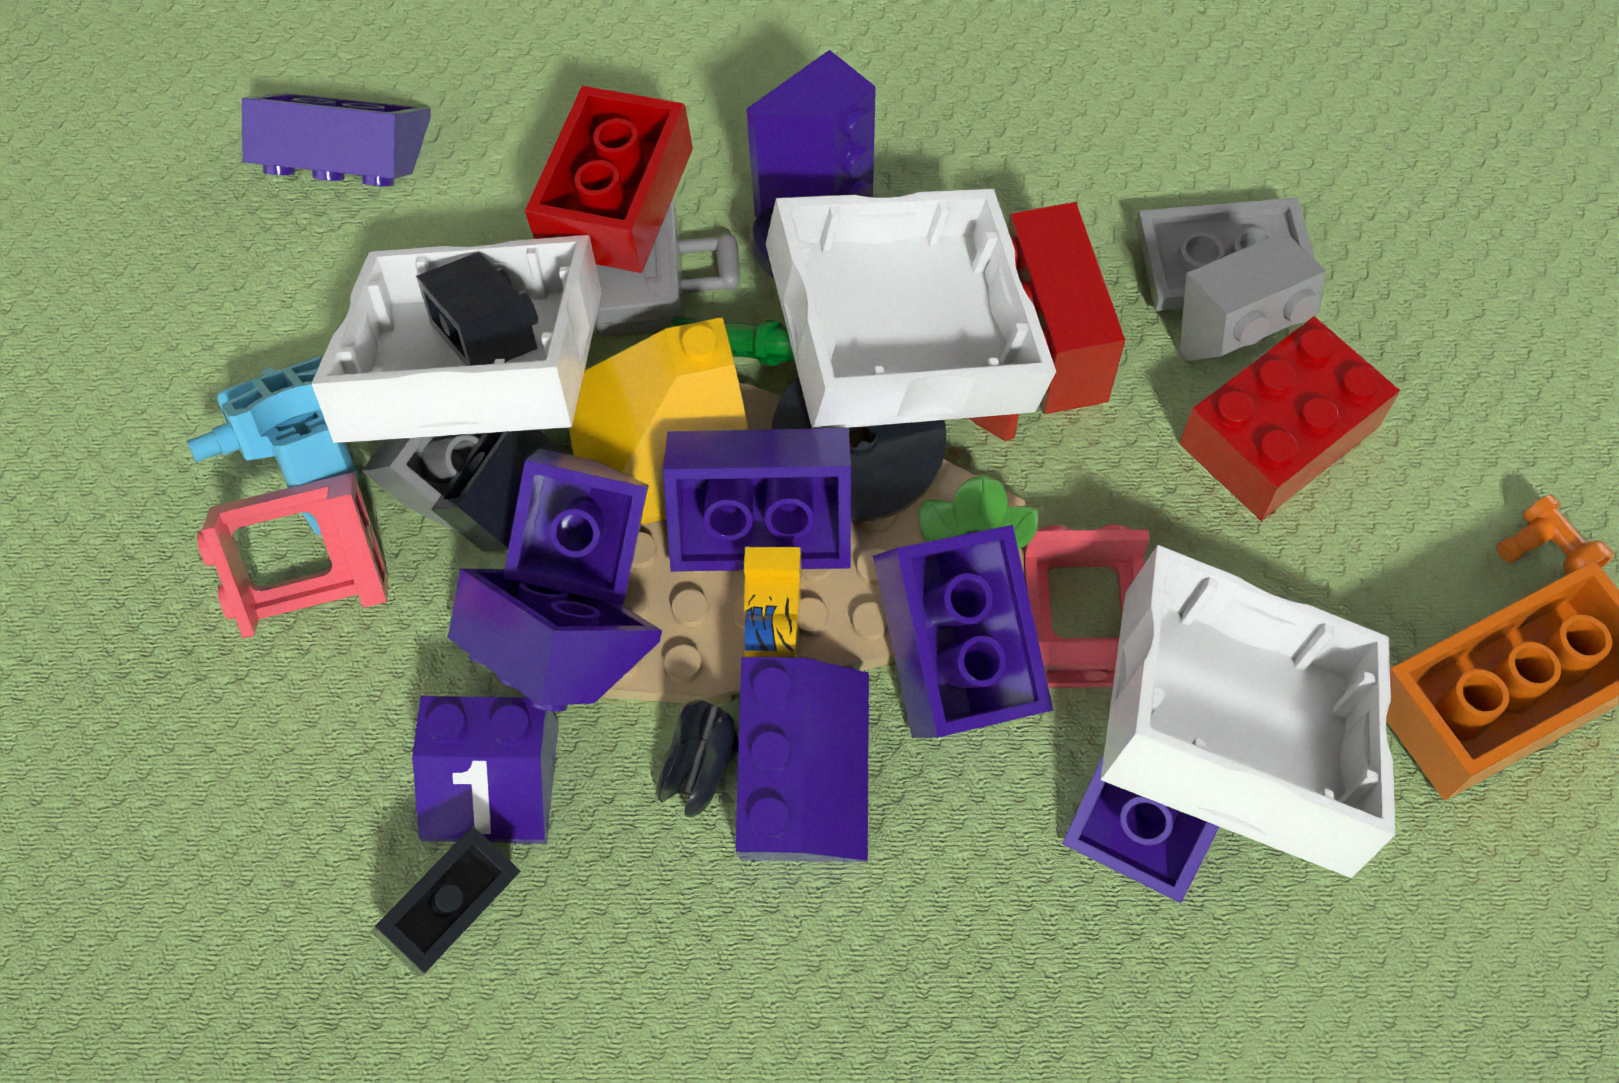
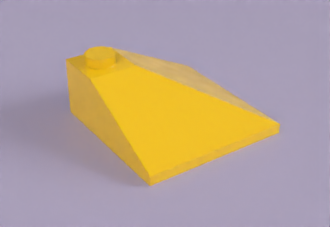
[569,317,749,525]

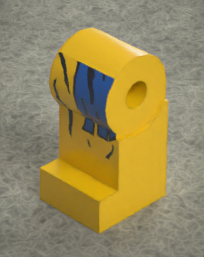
[744,547,802,658]

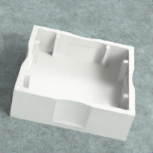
[766,189,1056,429]
[312,235,602,443]
[1101,545,1396,878]

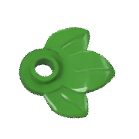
[919,475,1038,549]

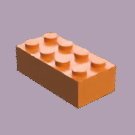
[1386,561,1619,801]

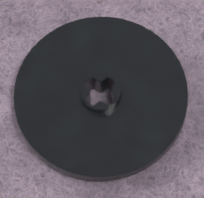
[771,376,946,522]

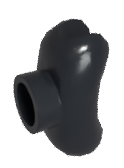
[656,700,739,818]

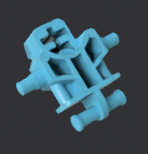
[186,356,358,535]

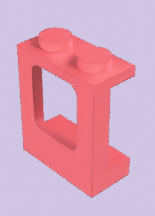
[197,472,389,638]
[1024,525,1150,688]

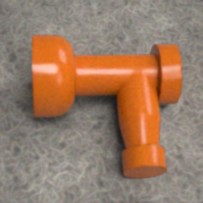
[1496,494,1615,575]

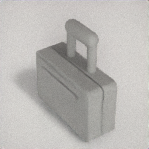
[595,199,740,337]

